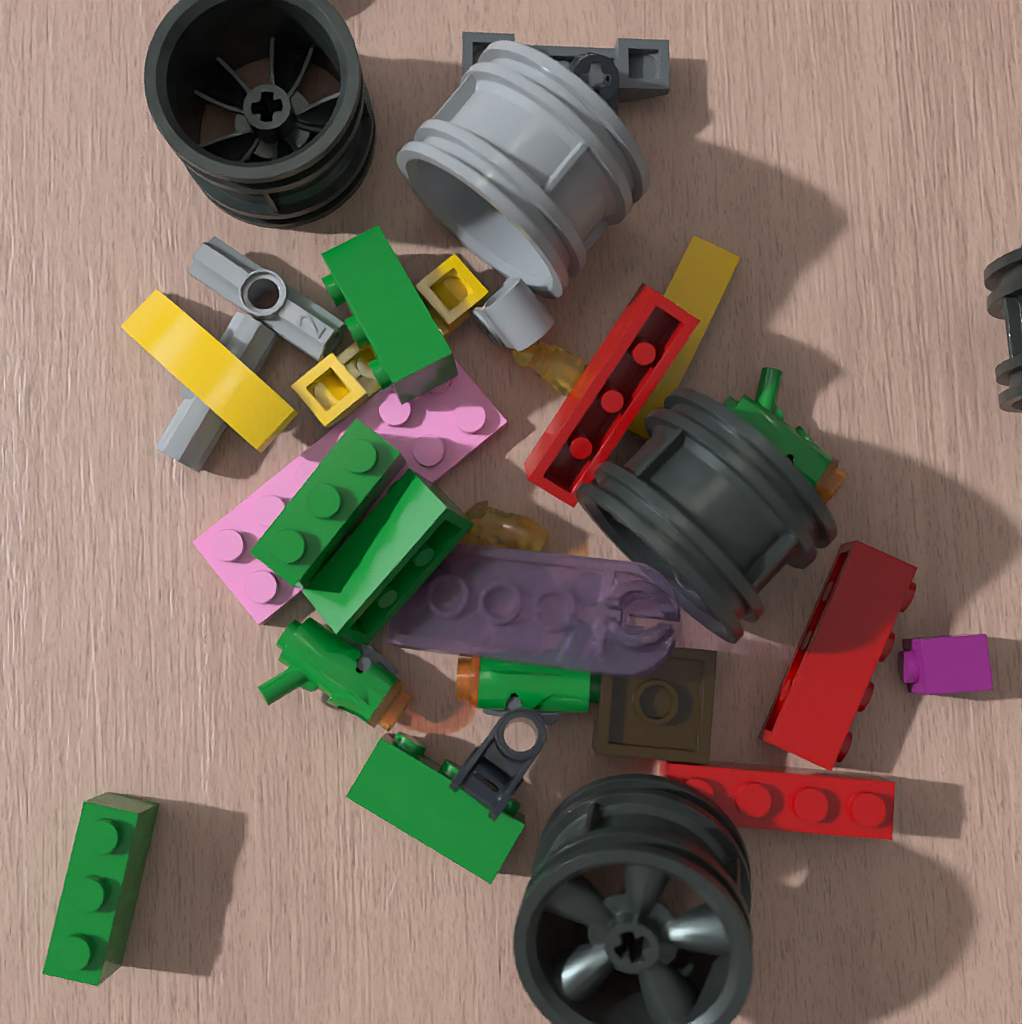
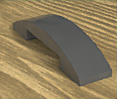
[462,32,670,103]

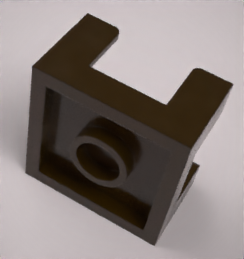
[592,640,717,764]

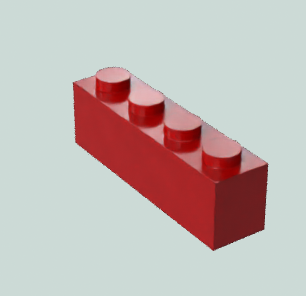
[524,282,700,508]
[758,540,918,771]
[659,760,895,840]

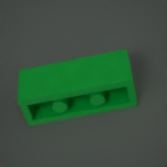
[321,225,458,405]
[250,418,407,589]
[302,468,474,646]
[346,731,525,884]
[42,792,160,986]

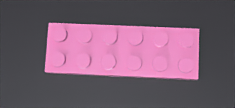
[192,359,507,625]

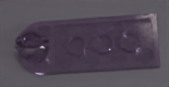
[386,543,681,678]

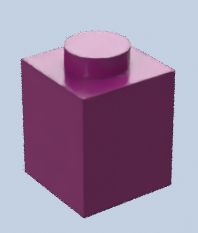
[897,634,993,695]

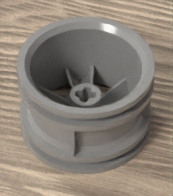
[397,40,650,299]

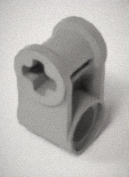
[470,277,555,351]

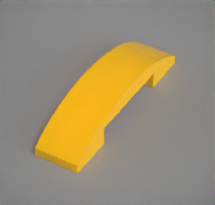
[626,235,740,441]
[290,253,489,429]
[120,289,298,453]

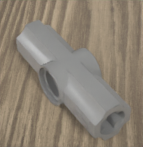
[188,236,347,362]
[155,311,280,473]

